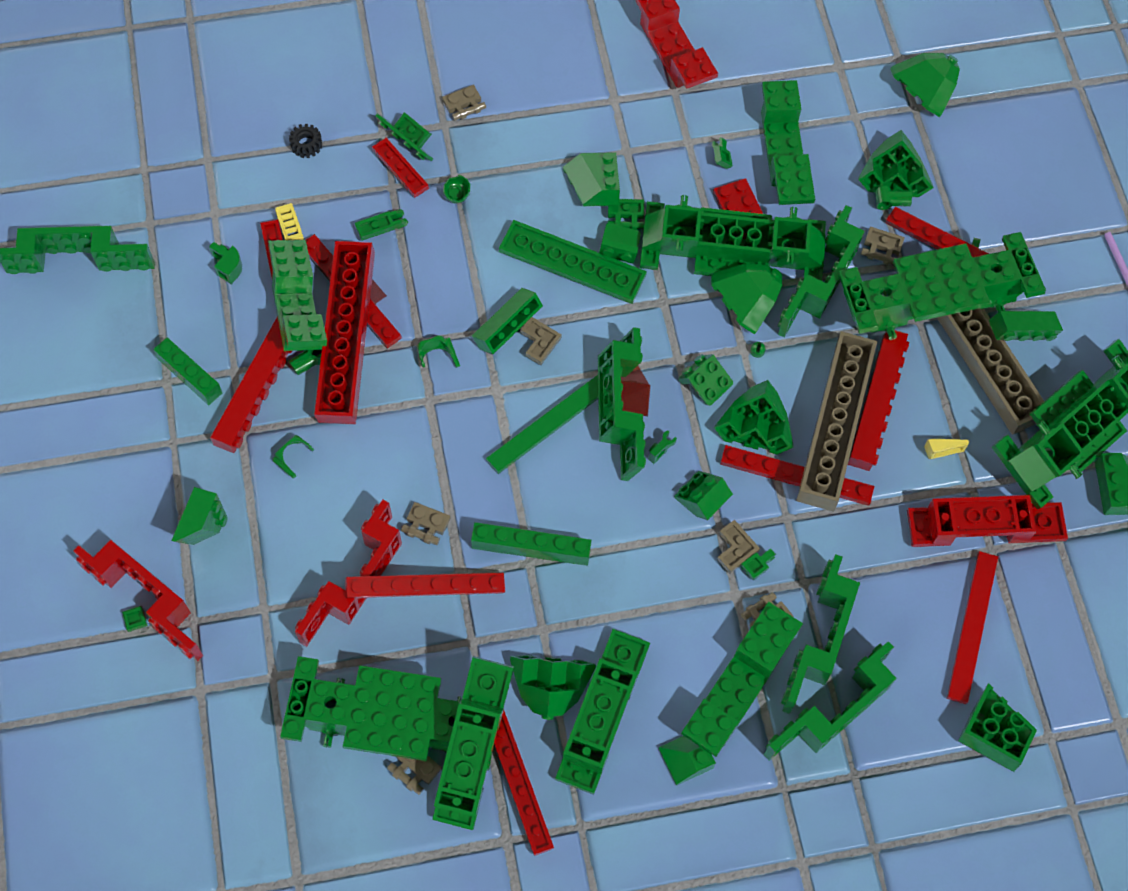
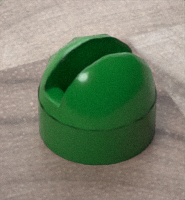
[750,341,766,358]

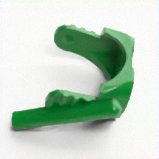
[417,335,460,368]
[272,435,314,479]

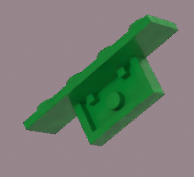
[375,112,433,161]

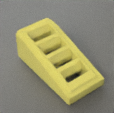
[275,203,304,240]
[924,439,969,459]

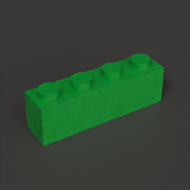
[472,288,543,355]
[989,311,1063,341]
[153,337,223,406]

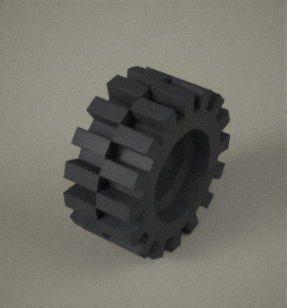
[289,124,323,158]

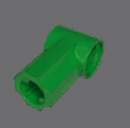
[875,186,912,210]
[289,349,322,375]

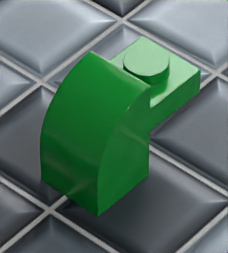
[209,242,242,285]

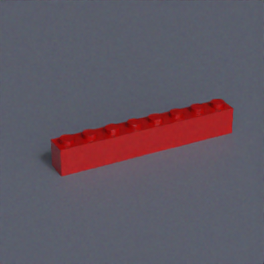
[210,316,292,453]
[848,330,910,471]

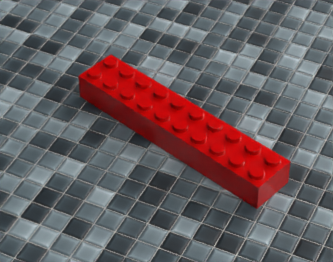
[314,241,375,424]

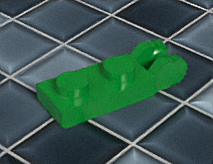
[355,209,408,241]

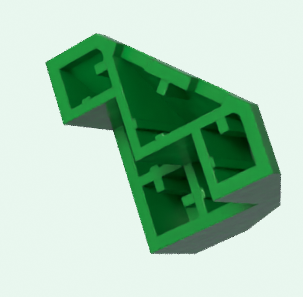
[890,53,960,117]
[858,130,934,197]
[711,263,782,334]
[714,380,794,454]
[510,655,596,720]

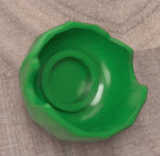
[443,175,471,204]

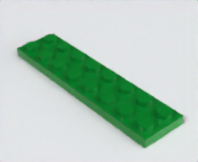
[499,220,647,304]

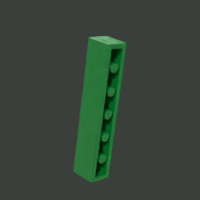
[471,522,592,566]

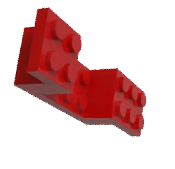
[635,0,718,89]
[907,495,1068,547]
[295,499,402,647]
[73,540,203,661]

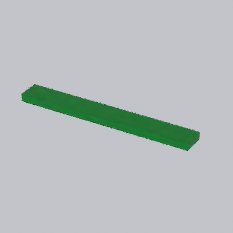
[486,375,598,474]

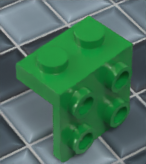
[599,223,641,264]
[678,354,733,406]

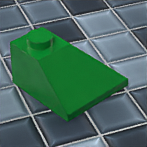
[658,736,716,786]

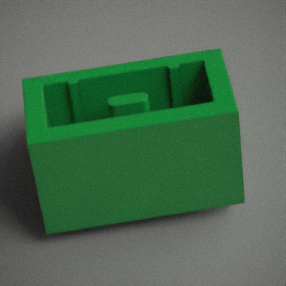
[674,471,733,520]

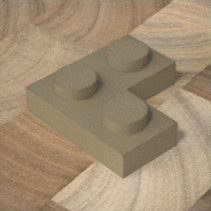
[521,317,562,365]
[717,520,760,574]

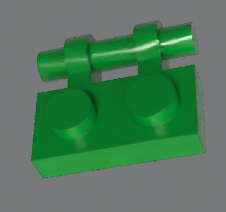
[608,199,644,230]

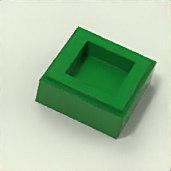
[122,606,148,632]

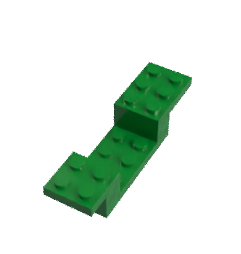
[761,80,816,205]
[777,205,865,338]
[0,226,155,274]
[268,240,327,351]
[598,327,646,481]
[780,554,860,714]
[681,602,803,757]
[555,629,650,795]
[764,641,897,761]
[432,656,514,830]

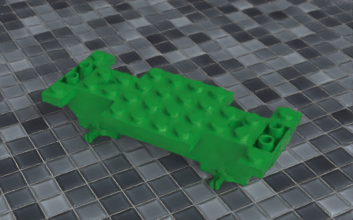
[640,195,826,281]
[839,232,1046,340]
[992,339,1128,509]
[280,656,495,771]

